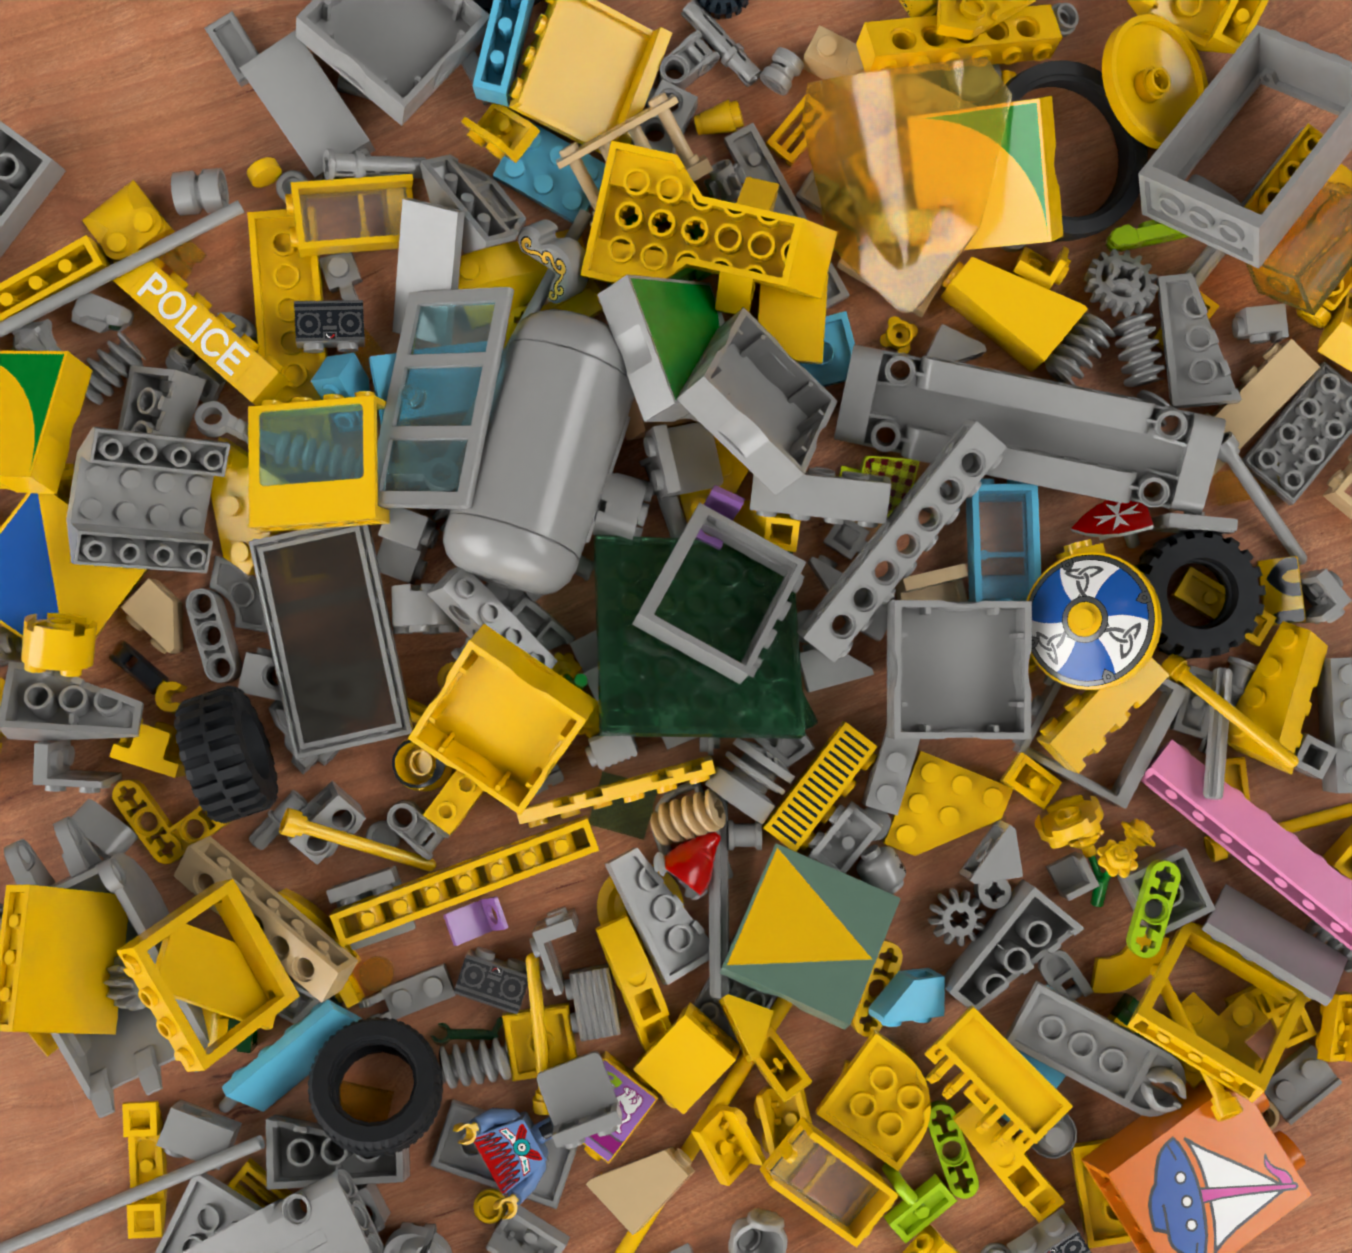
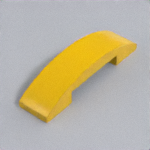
[122,1100,167,1239]

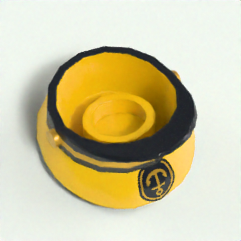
[392,738,453,792]

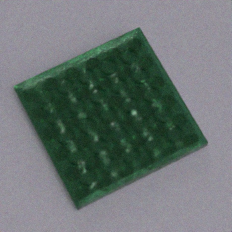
[594,535,805,739]

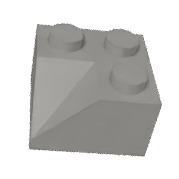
[1116,844,1216,935]

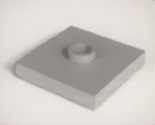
[1151,512,1238,535]

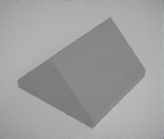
[959,820,1023,884]

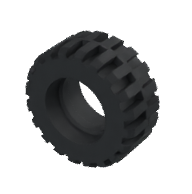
[1135,530,1266,659]
[174,686,278,823]

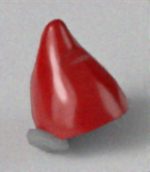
[654,832,721,900]

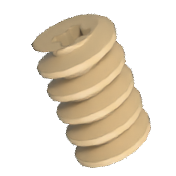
[650,788,726,846]

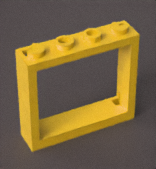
[116,878,300,1072]
[1127,922,1308,1103]

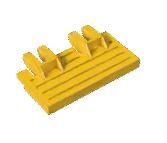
[924,1005,1073,1154]

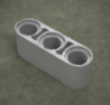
[186,588,243,683]

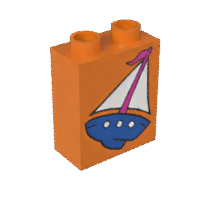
[1081,1081,1311,1253]

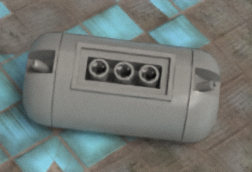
[443,309,634,596]

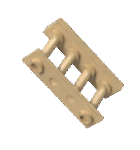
[556,92,713,226]

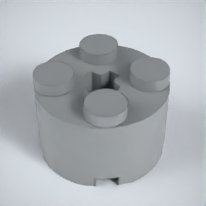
[593,472,654,548]
[391,584,459,634]

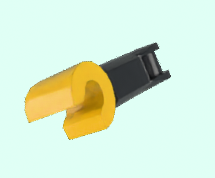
[110,641,188,714]

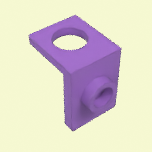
[695,485,745,550]
[443,896,508,946]

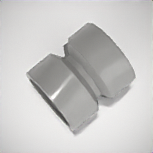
[171,168,229,216]

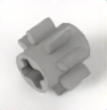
[704,159,747,201]

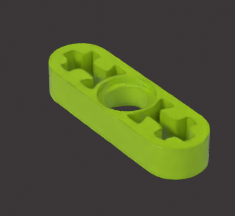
[1126,859,1181,958]
[928,1100,979,1199]

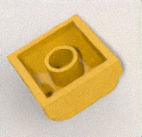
[82,180,175,263]

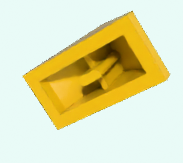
[718,994,774,1063]
[753,1026,812,1103]

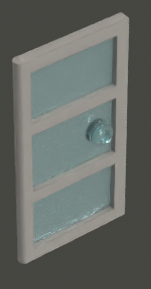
[377,287,514,510]

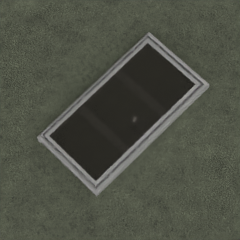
[249,525,414,760]

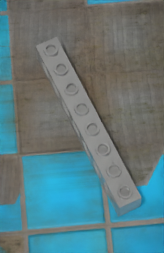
[797,419,1007,662]

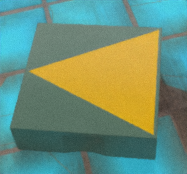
[720,843,901,1030]

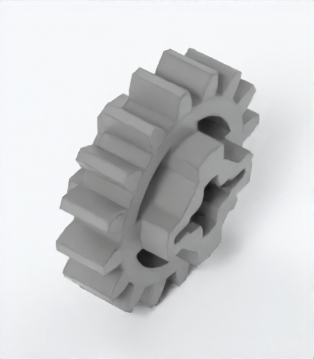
[1083,249,1159,318]

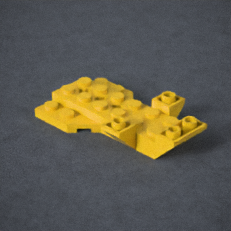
[580,140,837,315]

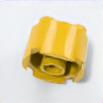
[21,613,97,677]

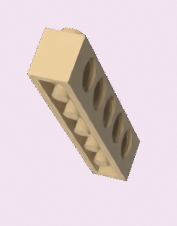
[174,836,358,1003]

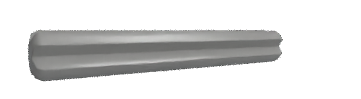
[1203,667,1233,800]

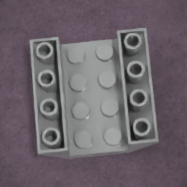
[66,427,230,573]

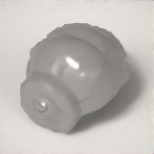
[728,1208,788,1253]

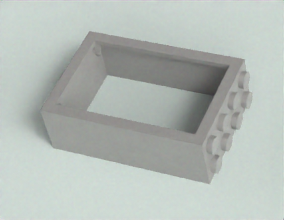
[1138,25,1352,269]

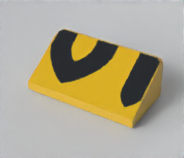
[1256,556,1306,626]

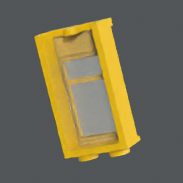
[285,174,413,258]
[760,1116,899,1248]

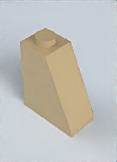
[586,1146,695,1235]

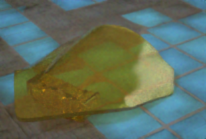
[802,57,1012,313]

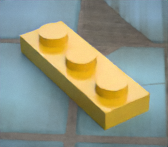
[1170,566,1276,647]

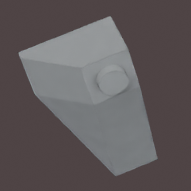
[0,662,144,741]

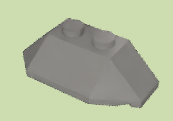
[420,154,526,253]

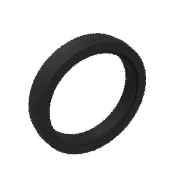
[989,60,1148,242]

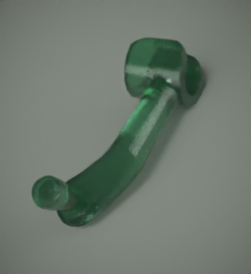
[431,1017,503,1046]

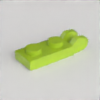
[1105,220,1190,252]

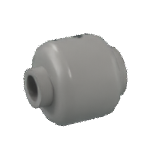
[856,845,906,894]

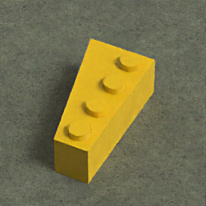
[1227,621,1328,775]
[1036,657,1169,774]

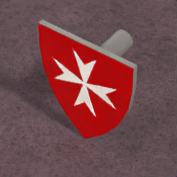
[1071,500,1154,548]

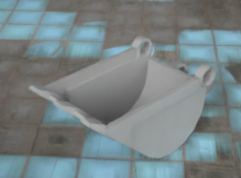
[0,816,210,1118]

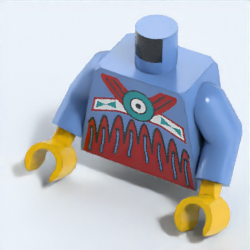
[453,1108,554,1220]

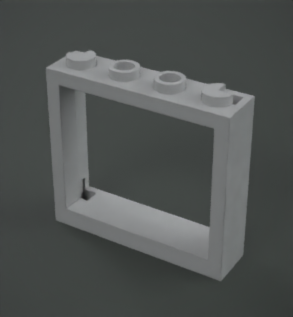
[632,502,806,684]
[1012,675,1188,809]

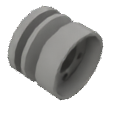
[705,737,795,824]

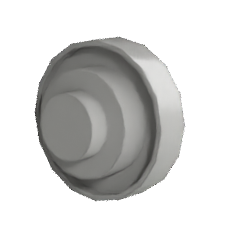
[1031,1113,1077,1159]

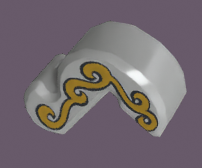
[518,219,589,304]

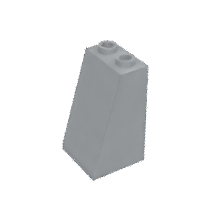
[239,30,375,180]

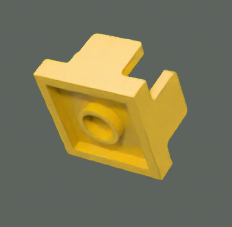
[109,718,186,778]

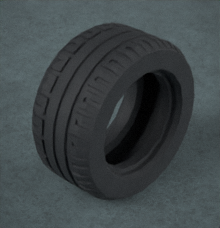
[308,1017,443,1157]

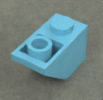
[311,353,370,433]
[869,968,945,1027]

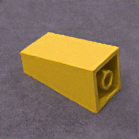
[940,257,1088,372]

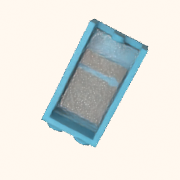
[966,479,1041,602]

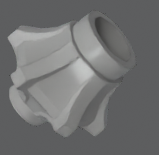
[11,319,62,351]

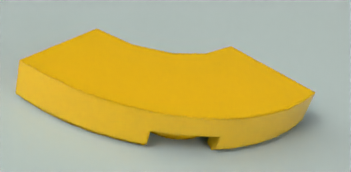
[1090,934,1169,993]

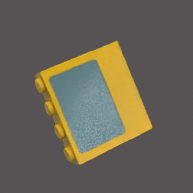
[248,391,390,532]

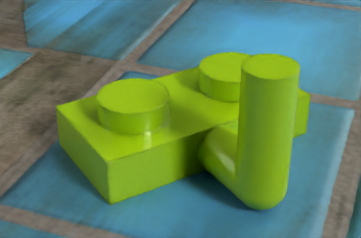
[882,1163,957,1243]

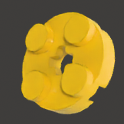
[1035,795,1104,849]

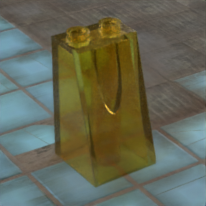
[1245,181,1352,315]

